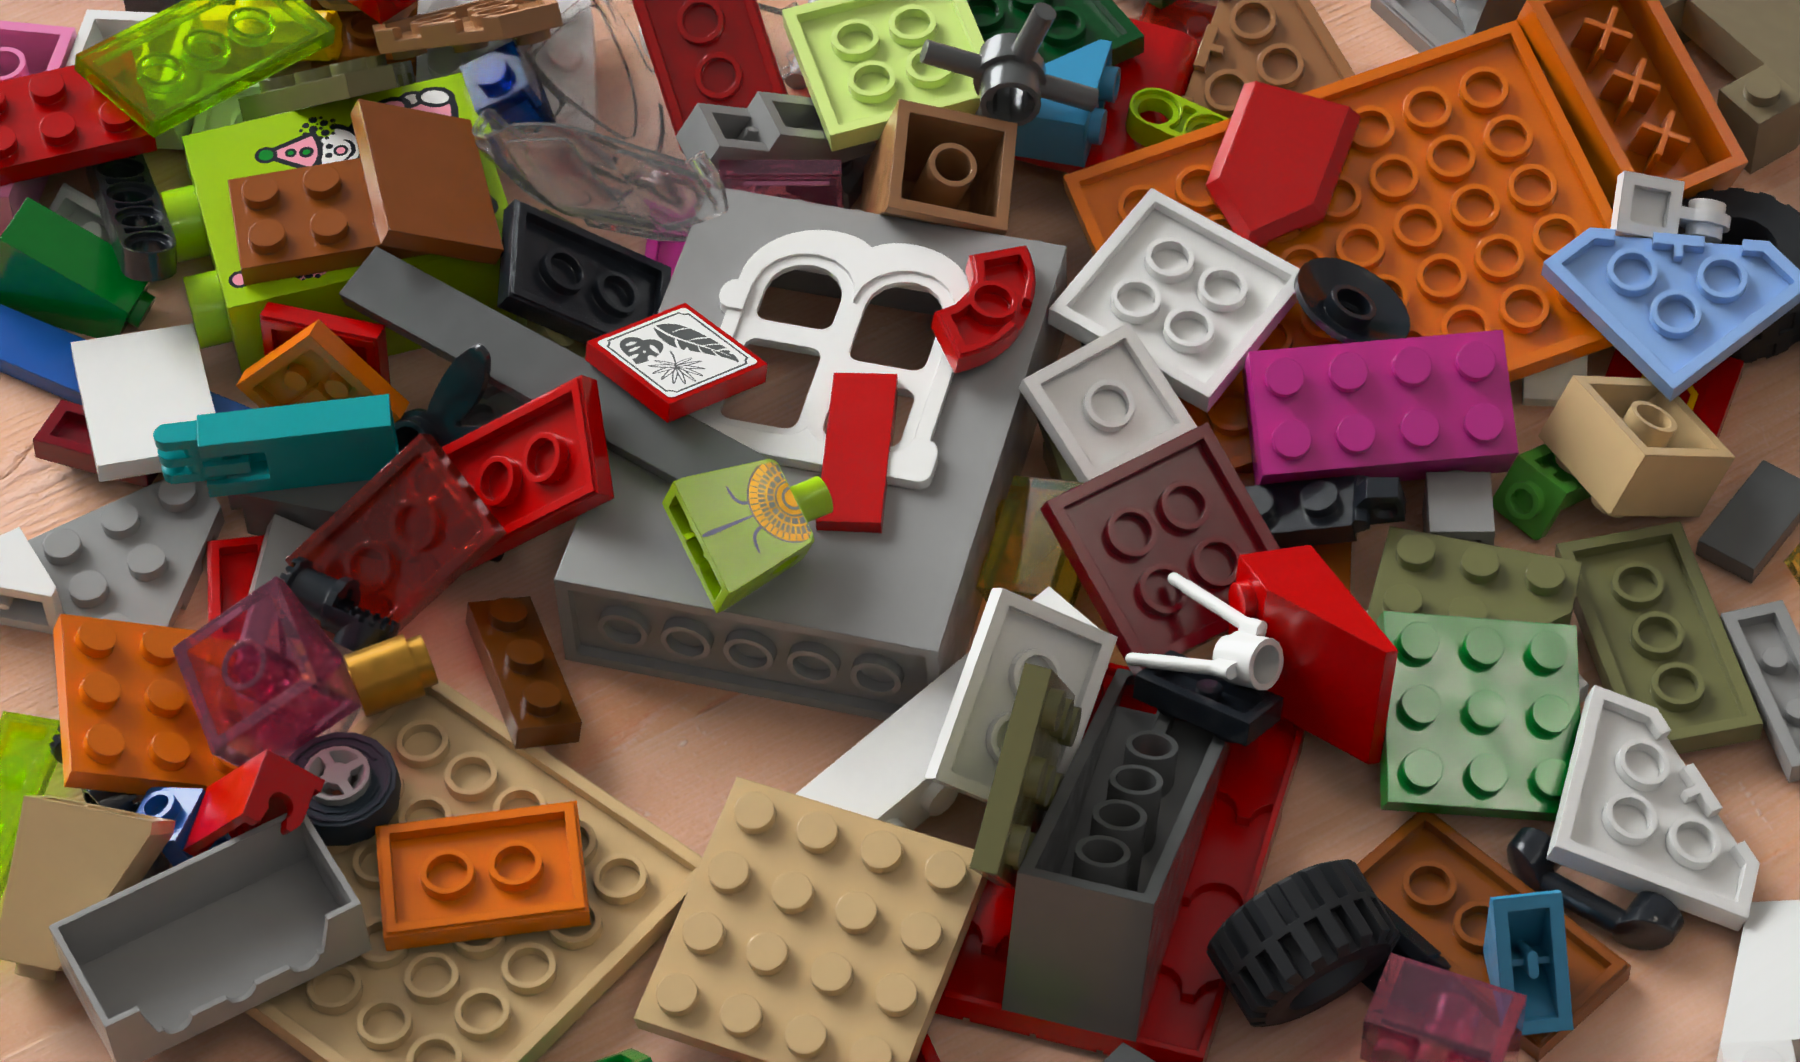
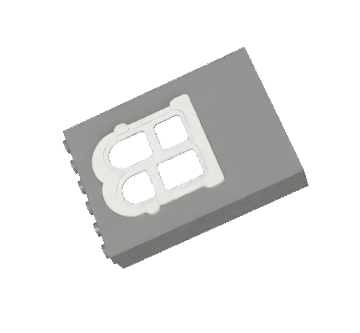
[554,185,1067,721]

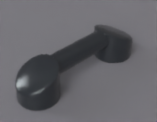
[1507,827,1684,950]

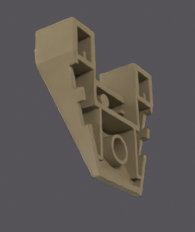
[1659,0,1800,174]

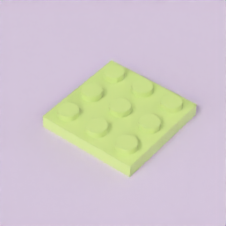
[782,0,985,152]

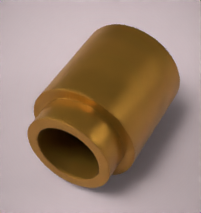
[336,634,439,717]

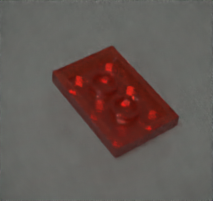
[285,433,507,632]

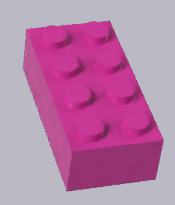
[1242,330,1519,485]

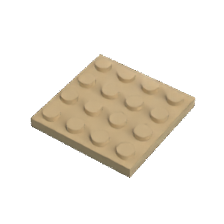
[634,776,988,1062]

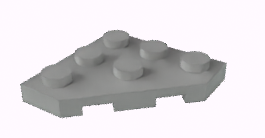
[28,479,225,627]

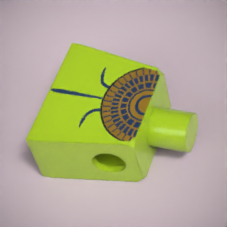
[662,459,833,614]

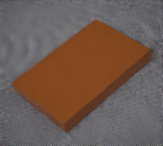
[350,99,504,265]

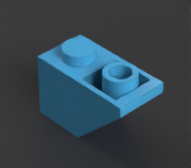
[1015,39,1121,167]

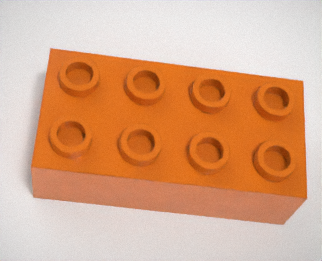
[1517,0,1748,210]

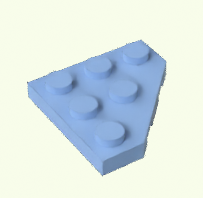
[1541,227,1800,402]

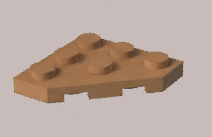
[372,0,563,60]
[1182,0,1355,118]

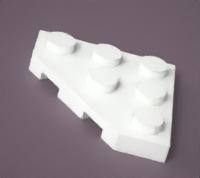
[1546,685,1760,932]

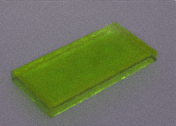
[75,0,335,138]

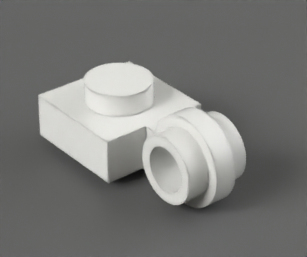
[1610,171,1731,244]

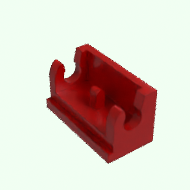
[183,749,325,857]

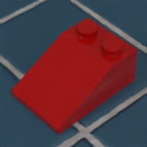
[1228,545,1398,765]

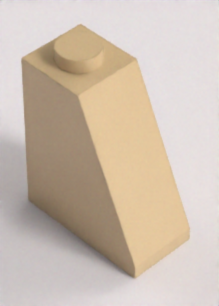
[0,795,176,981]

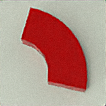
[931,245,1036,373]

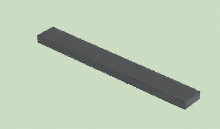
[339,246,769,484]

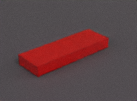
[816,373,899,533]

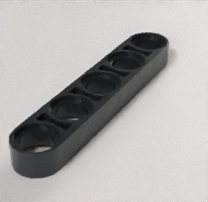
[86,154,177,282]

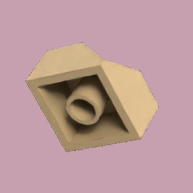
[1538,375,1735,519]

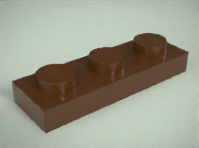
[465,596,582,749]

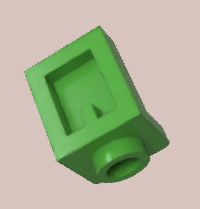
[1493,444,1591,540]

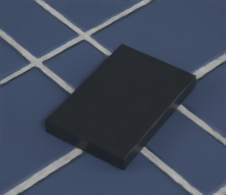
[497,199,671,345]

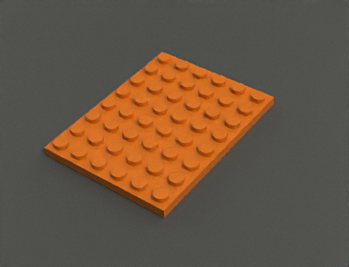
[1063,19,1613,473]

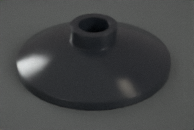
[1294,257,1410,343]

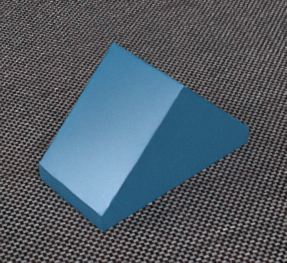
[1483,890,1574,1037]

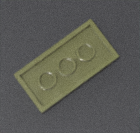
[1555,521,1763,754]

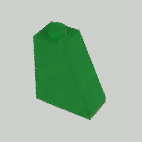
[0,197,156,338]

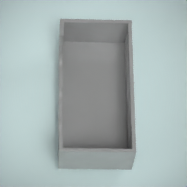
[49,813,372,1062]

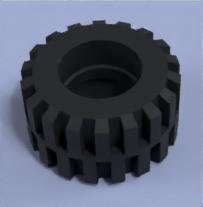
[1206,859,1400,1027]

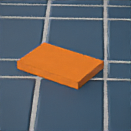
[375,801,591,951]

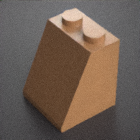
[860,99,1018,235]

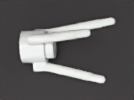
[1125,572,1284,690]

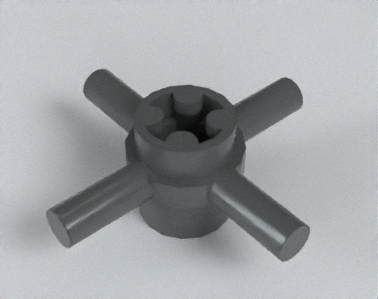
[920,2,1099,126]

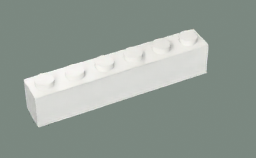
[796,586,1108,830]

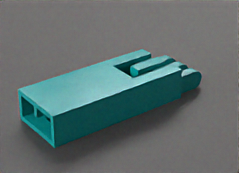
[153,394,400,498]

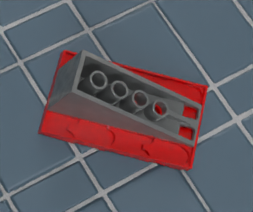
[935,663,1307,1062]

